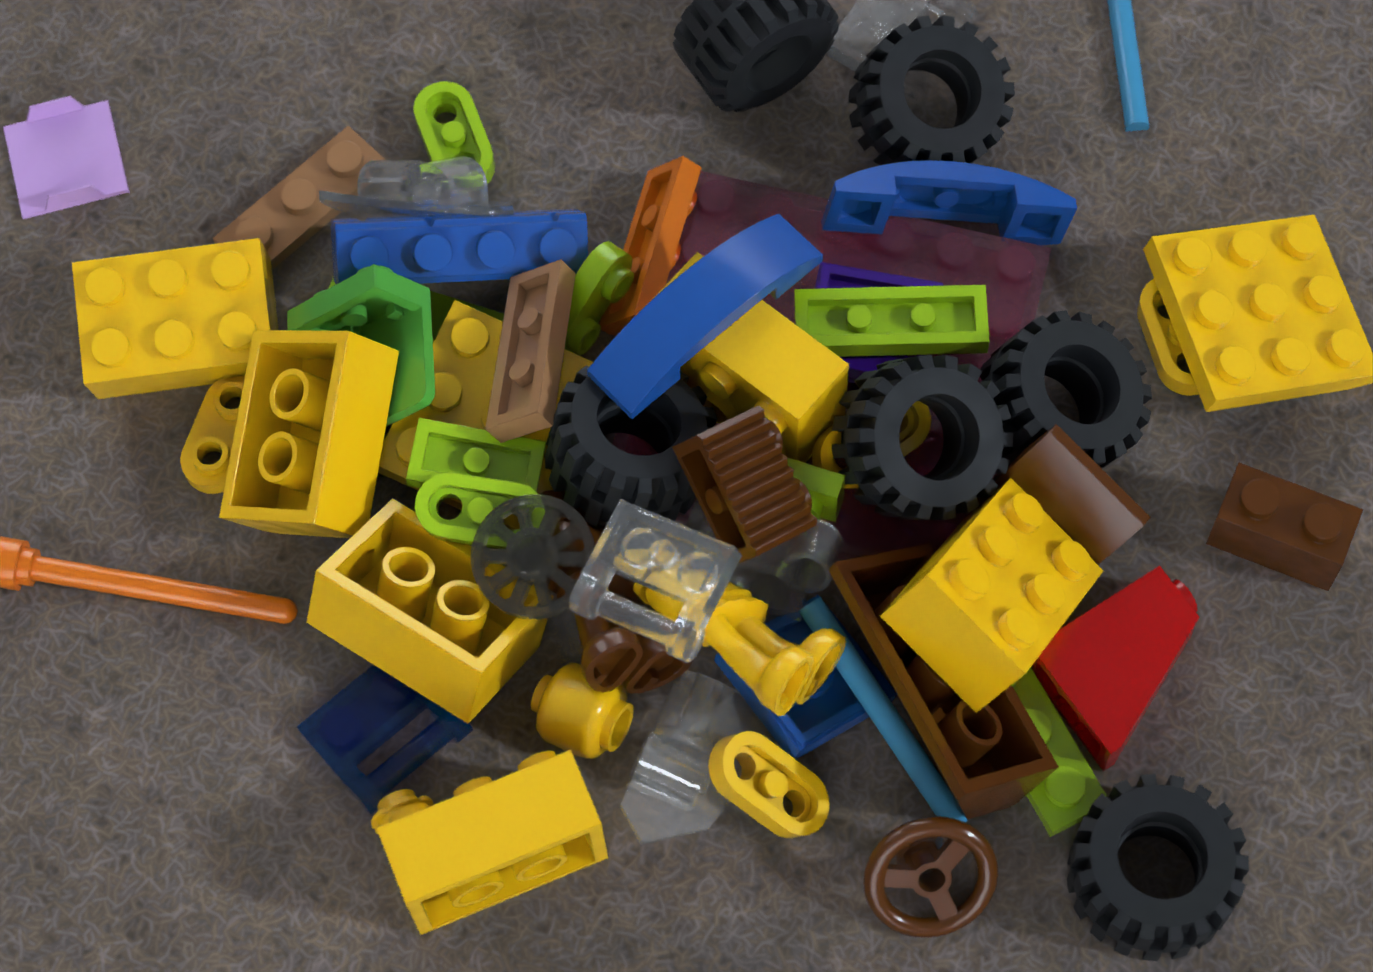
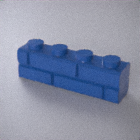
[331,209,588,284]

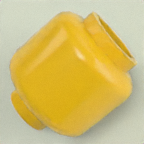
[531,662,634,759]

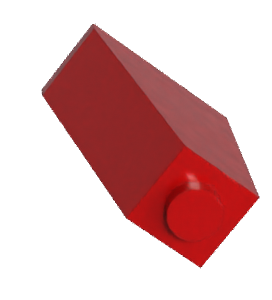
[1031,565,1199,771]

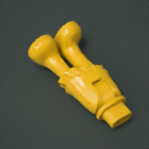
[616,541,846,716]

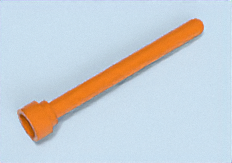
[0,536,298,624]

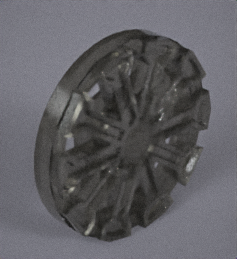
[471,494,597,620]

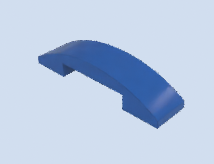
[821,160,1077,246]
[587,214,823,419]

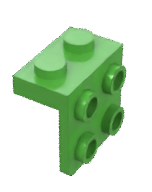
[287,264,435,427]

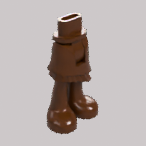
[539,490,695,694]

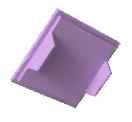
[3,96,129,219]

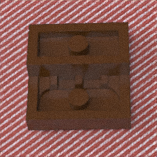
[977,424,1151,565]

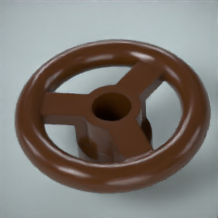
[864,816,998,938]

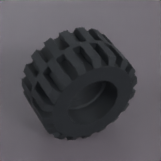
[673,0,839,113]
[848,15,1015,166]
[979,310,1152,469]
[832,354,1013,520]
[544,365,717,534]
[1067,773,1249,961]

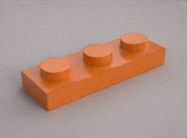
[600,156,702,336]

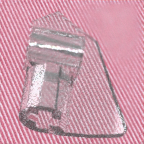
[319,156,514,216]
[620,671,778,845]

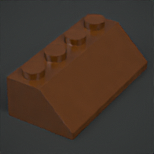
[828,543,1059,820]

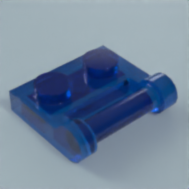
[297,665,473,815]

